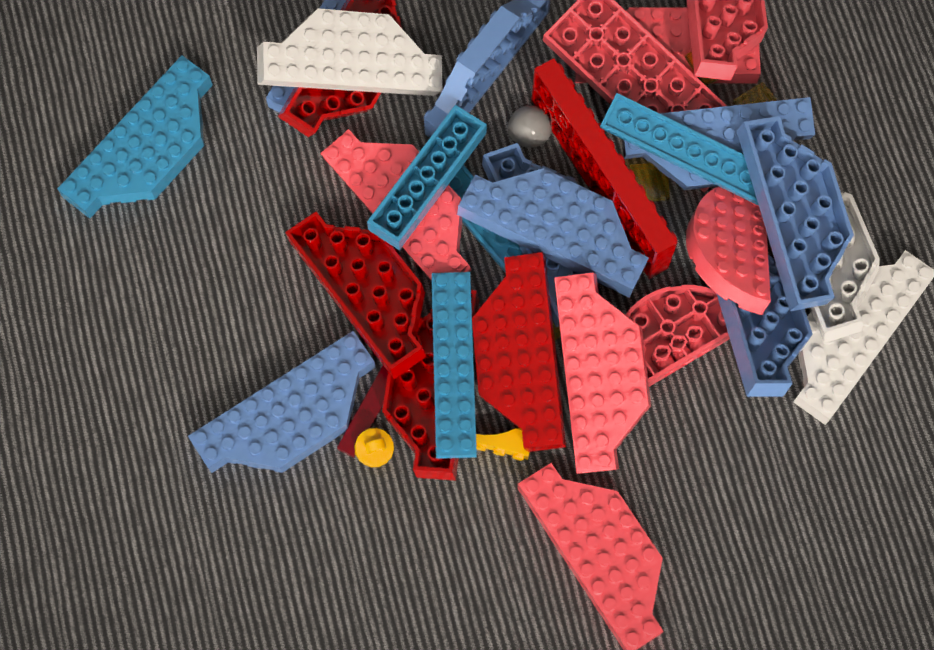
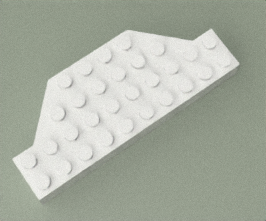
[257,9,442,96]
[811,192,880,343]
[794,250,934,425]

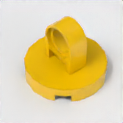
[354,428,394,468]

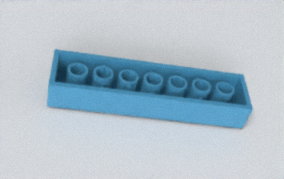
[367,105,487,250]

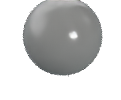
[508,105,552,148]

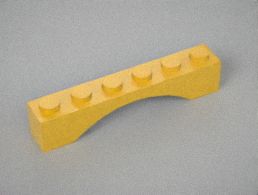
[476,428,530,461]

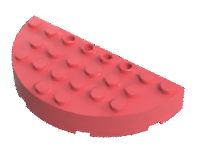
[686,186,771,315]
[626,285,730,387]

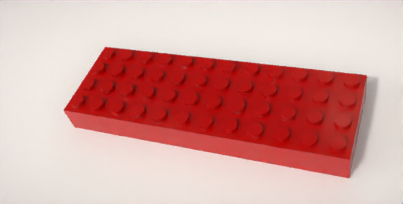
[531,58,677,279]

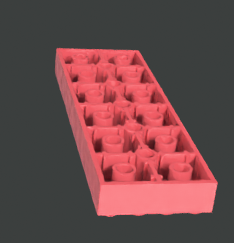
[542,0,727,193]

